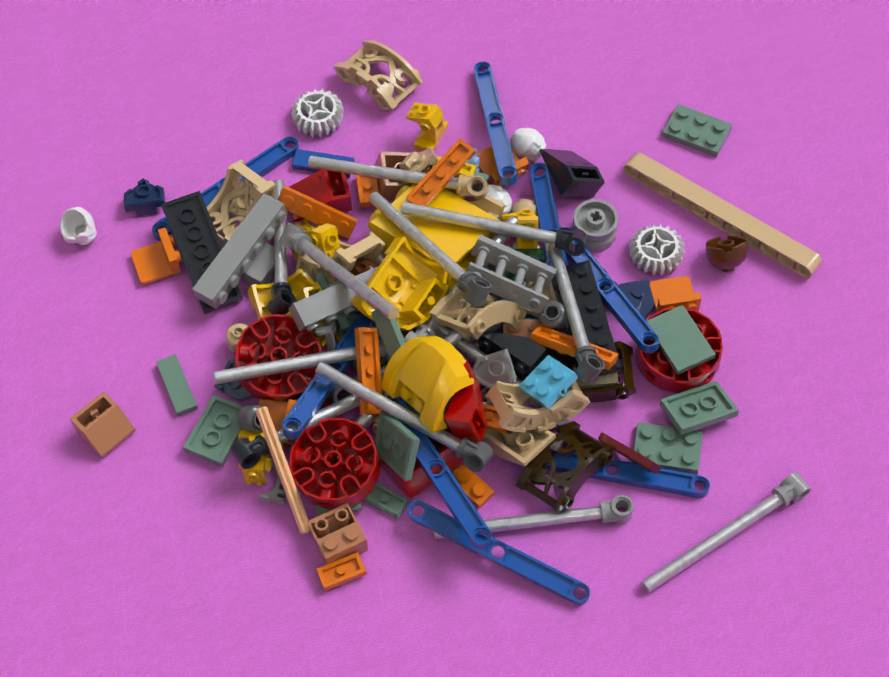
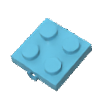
[518,355,578,409]

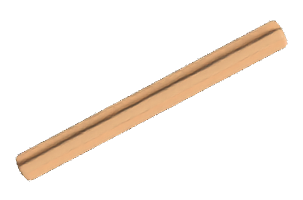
[256,406,310,534]

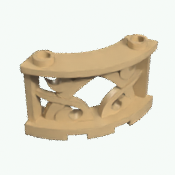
[333,40,423,111]
[207,159,276,247]
[295,232,385,284]
[429,289,527,339]
[485,381,590,433]

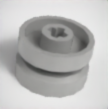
[572,199,619,252]

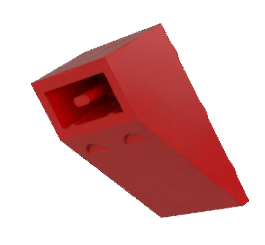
[289,169,352,222]
[444,362,488,443]

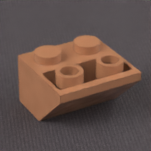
[70,392,136,458]
[307,503,368,565]

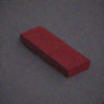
[598,432,661,474]

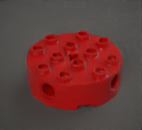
[635,308,723,393]
[234,314,321,402]
[289,418,381,509]

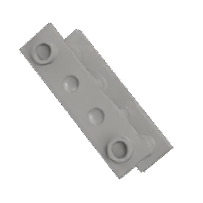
[466,234,557,314]

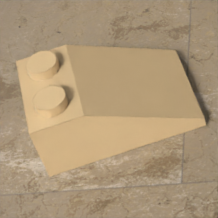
[482,429,556,466]

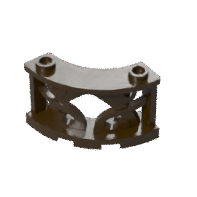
[546,341,636,403]
[515,421,615,512]

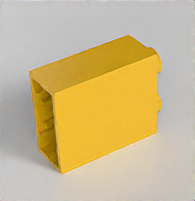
[368,184,500,295]

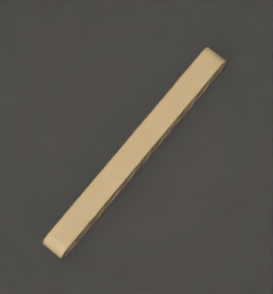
[623,152,822,278]

